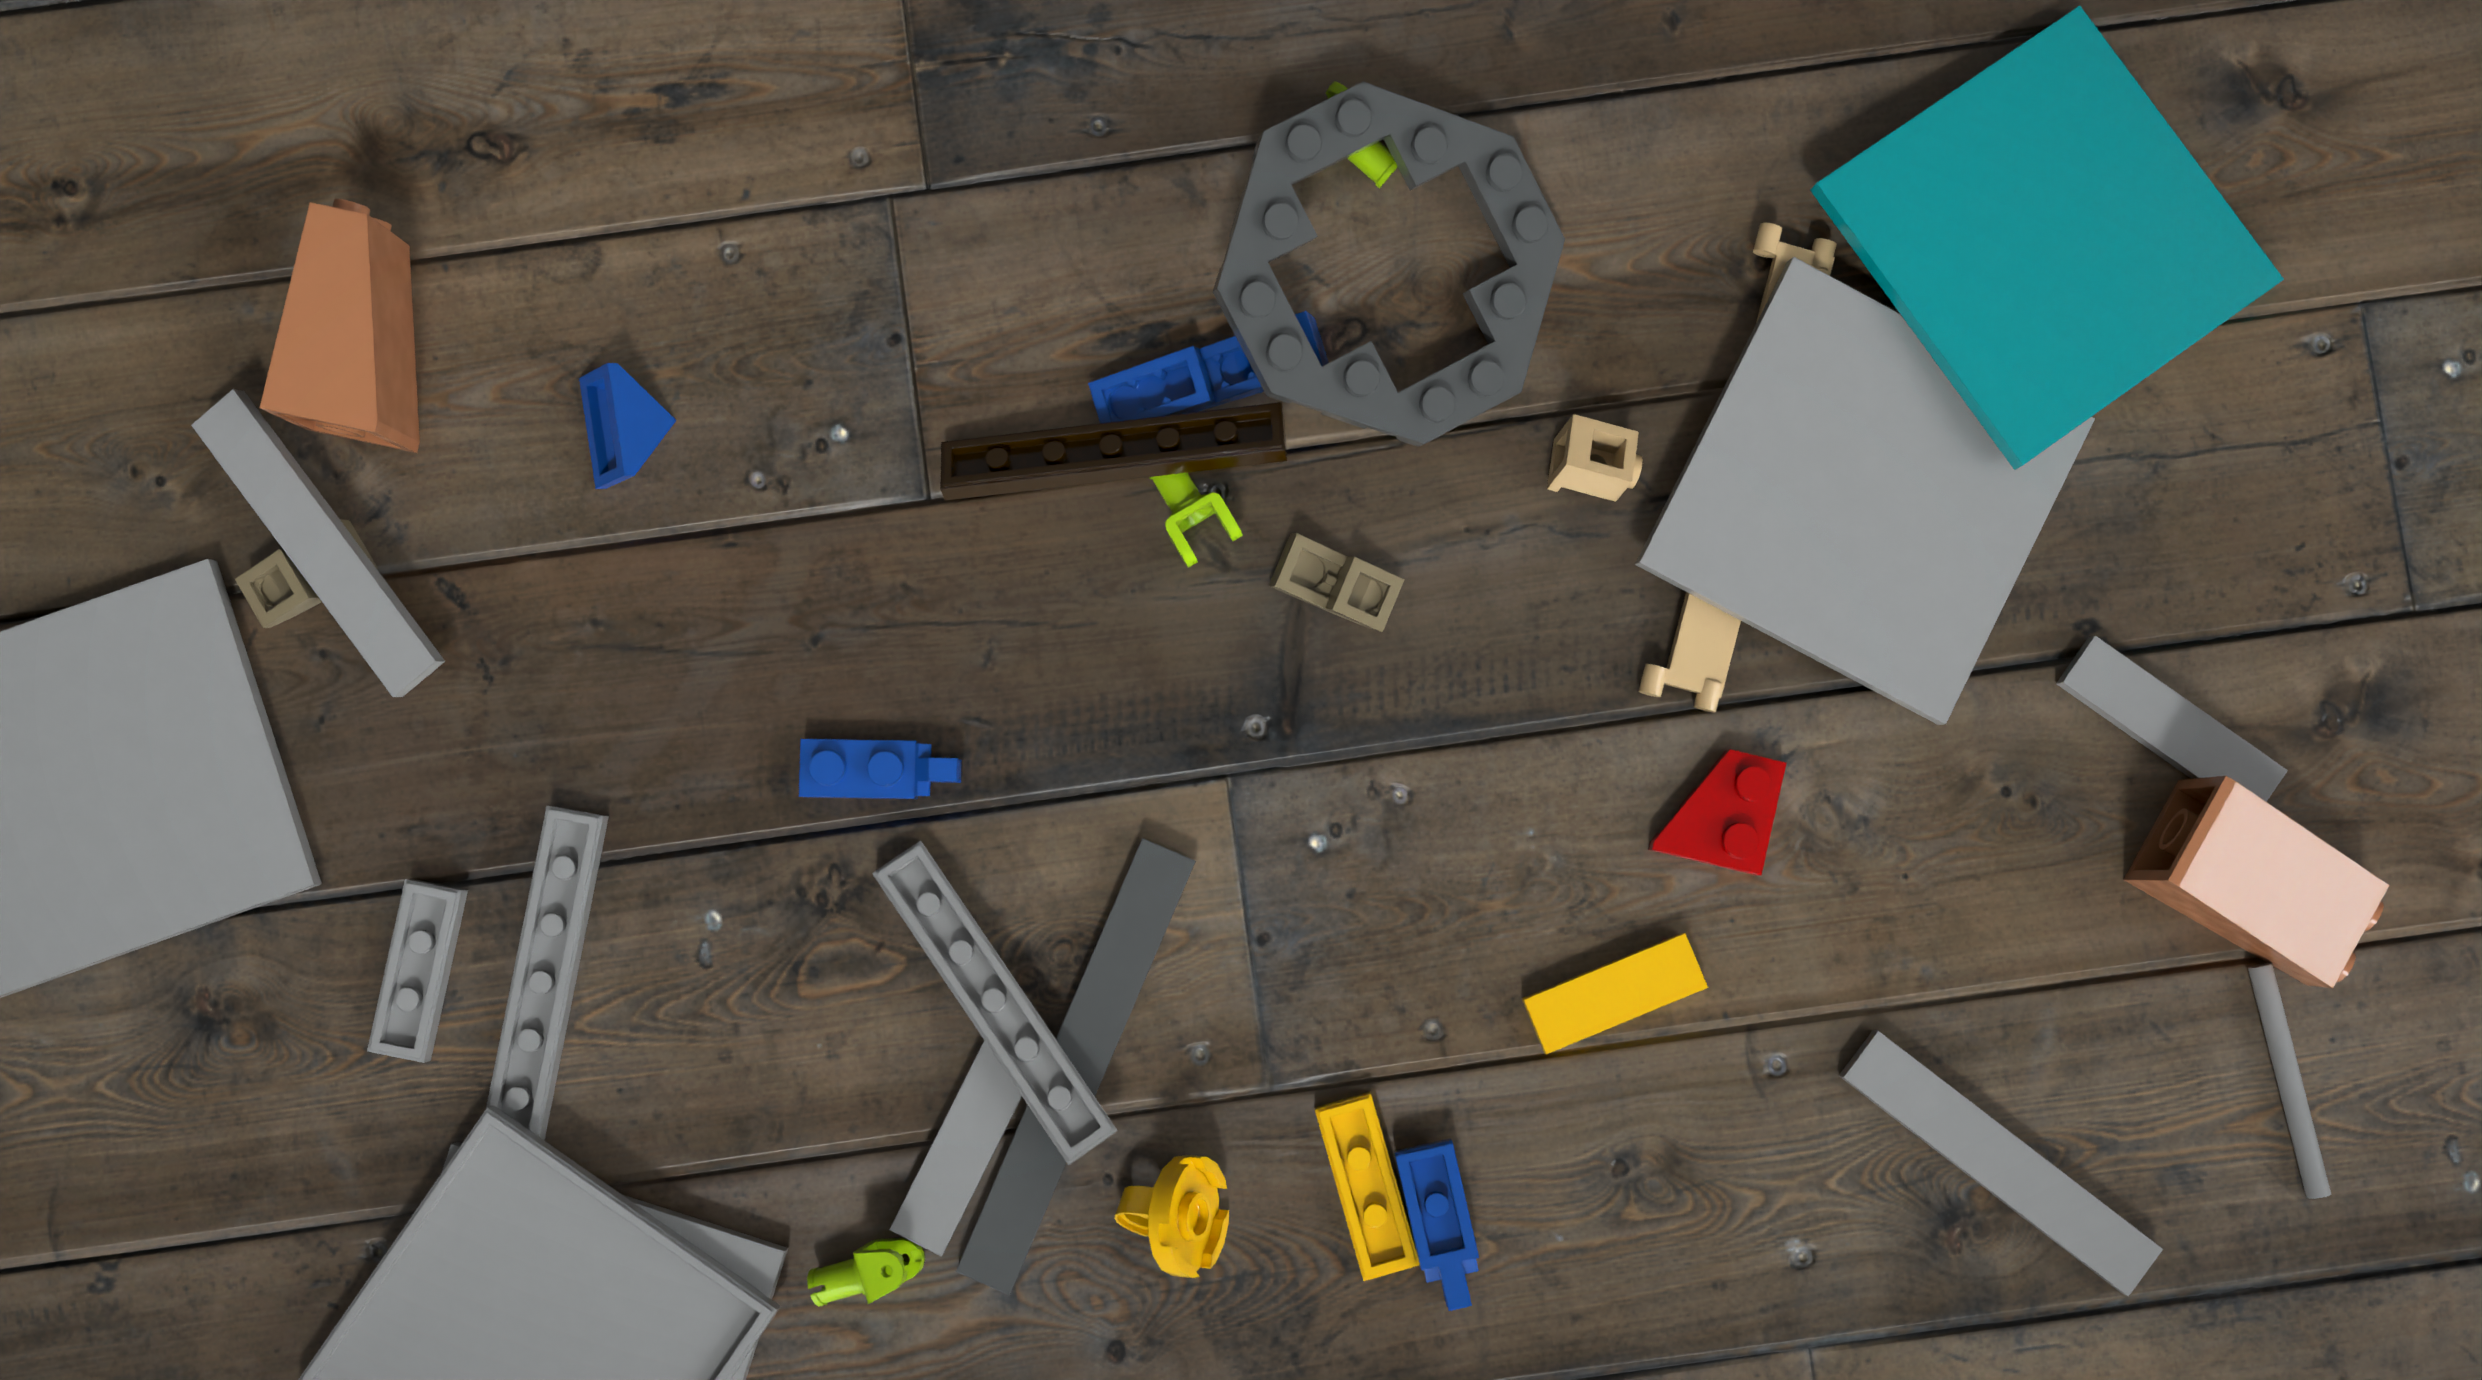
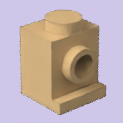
[1547,414,1642,502]

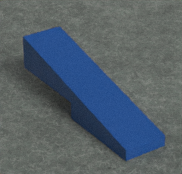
[1088,311,1329,423]

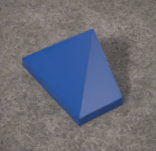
[579,363,676,489]

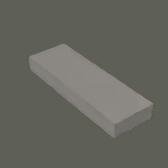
[367,879,468,1063]

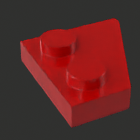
[1648,749,1787,876]

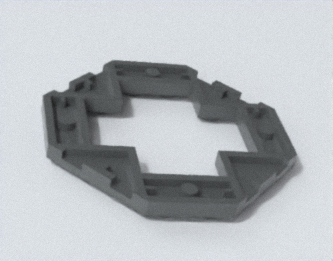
[1213,81,1565,447]

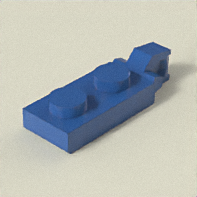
[799,739,962,799]
[1394,1138,1479,1311]

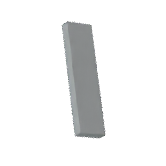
[2056,636,2288,802]
[889,1041,1022,1257]

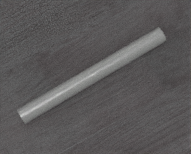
[2248,963,2331,1199]

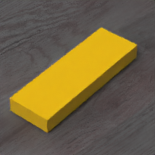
[1522,933,1708,1054]
[1314,1092,1420,1281]

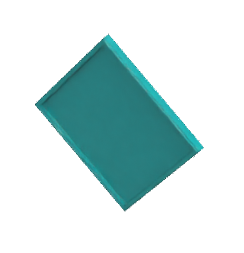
[1810,6,2284,470]

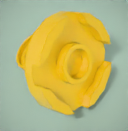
[1114,1155,1229,1278]

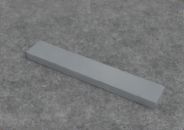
[191,389,445,697]
[486,806,609,1141]
[872,841,1118,1165]
[1839,1030,2163,1297]

